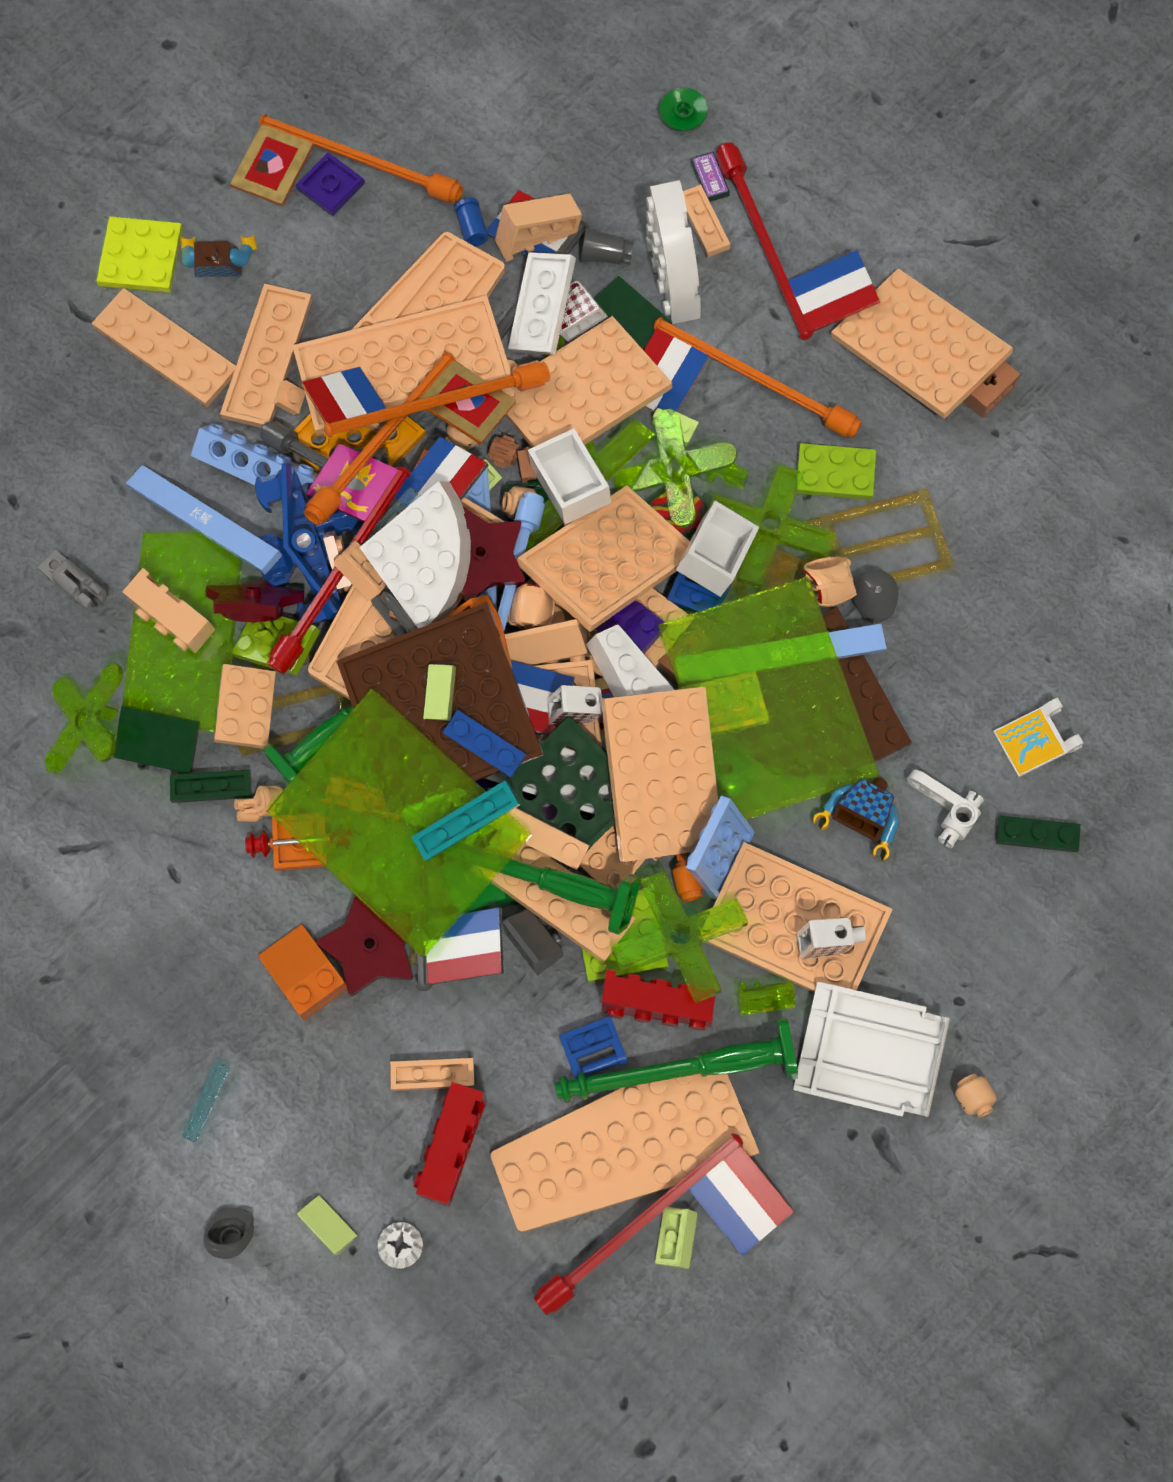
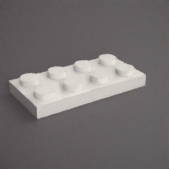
[508,252,576,355]

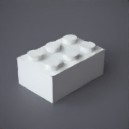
[528,428,611,525]
[676,501,759,597]

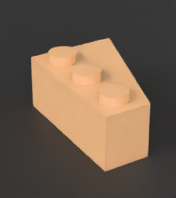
[495,193,582,262]
[122,568,215,654]

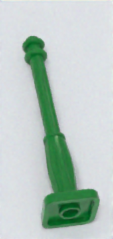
[262,705,358,797]
[407,825,642,935]
[555,1018,798,1103]

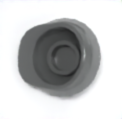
[853,571,898,622]
[203,1208,254,1259]

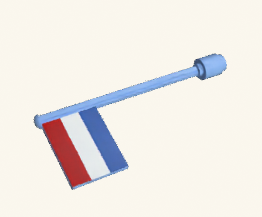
[498,492,575,736]

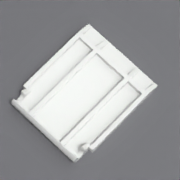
[793,982,950,1117]

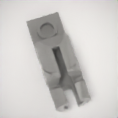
[37,550,107,611]

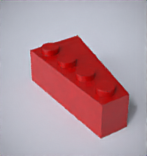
[602,969,716,1030]
[413,1082,487,1207]

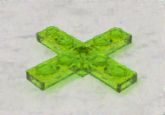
[707,465,836,589]
[611,871,748,1003]

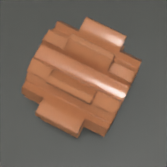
[488,435,520,468]

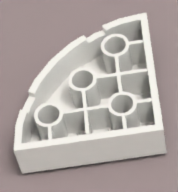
[646,180,701,324]
[359,481,471,628]

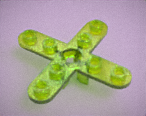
[614,409,738,528]
[45,663,123,774]

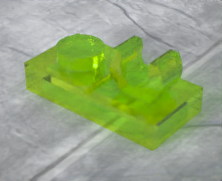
[696,449,749,489]
[738,981,795,1015]

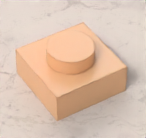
[273,380,305,415]

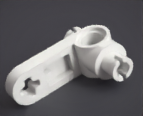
[907,769,984,848]

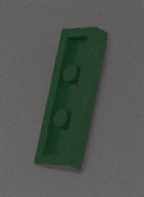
[170,769,251,803]
[996,816,1081,853]

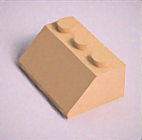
[504,619,592,666]

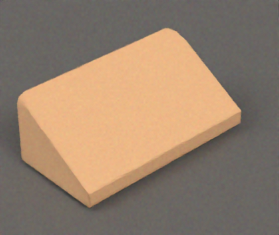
[333,540,386,600]

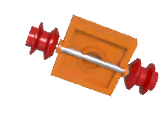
[245,812,354,871]

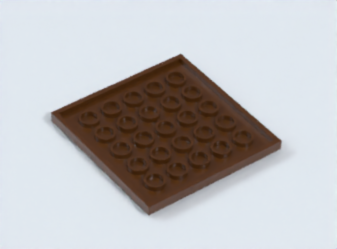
[336,602,544,813]

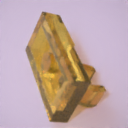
[759,551,800,607]

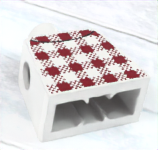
[560,281,608,342]
[547,685,605,724]
[796,918,866,960]

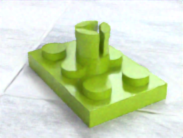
[231,617,320,676]

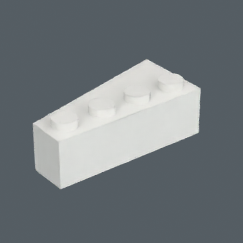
[586,625,674,697]

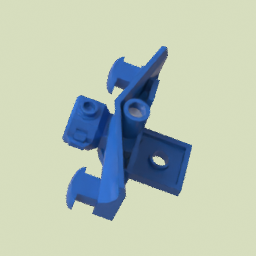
[255,463,374,625]

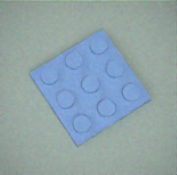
[686,796,755,900]

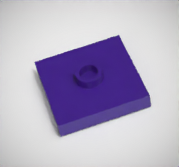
[296,152,365,216]

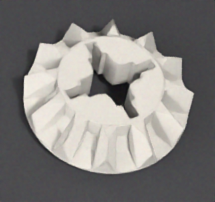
[378,1222,423,1269]

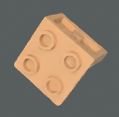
[578,824,645,888]

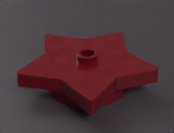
[461,507,525,602]
[206,579,304,622]
[316,893,416,997]

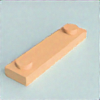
[488,808,590,870]

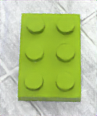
[796,443,876,500]

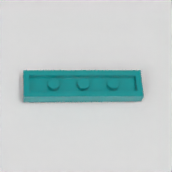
[412,780,521,861]

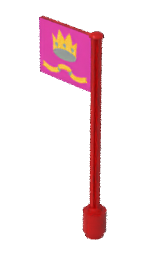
[267,444,411,675]

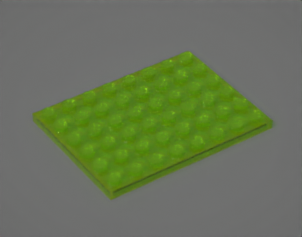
[658,577,879,820]
[266,689,533,958]

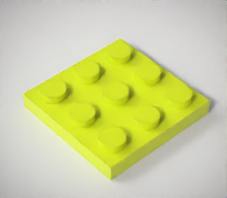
[96,217,183,293]

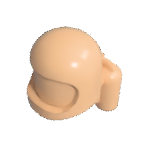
[234,786,289,822]

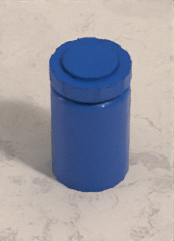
[455,198,489,247]

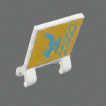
[993,697,1084,778]

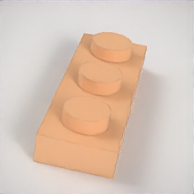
[683,185,730,258]
[390,1058,475,1091]

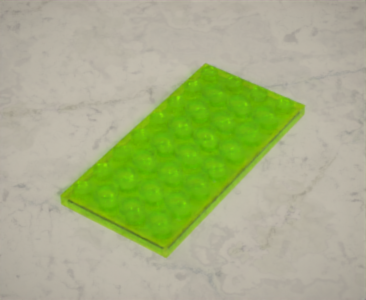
[122,533,242,731]

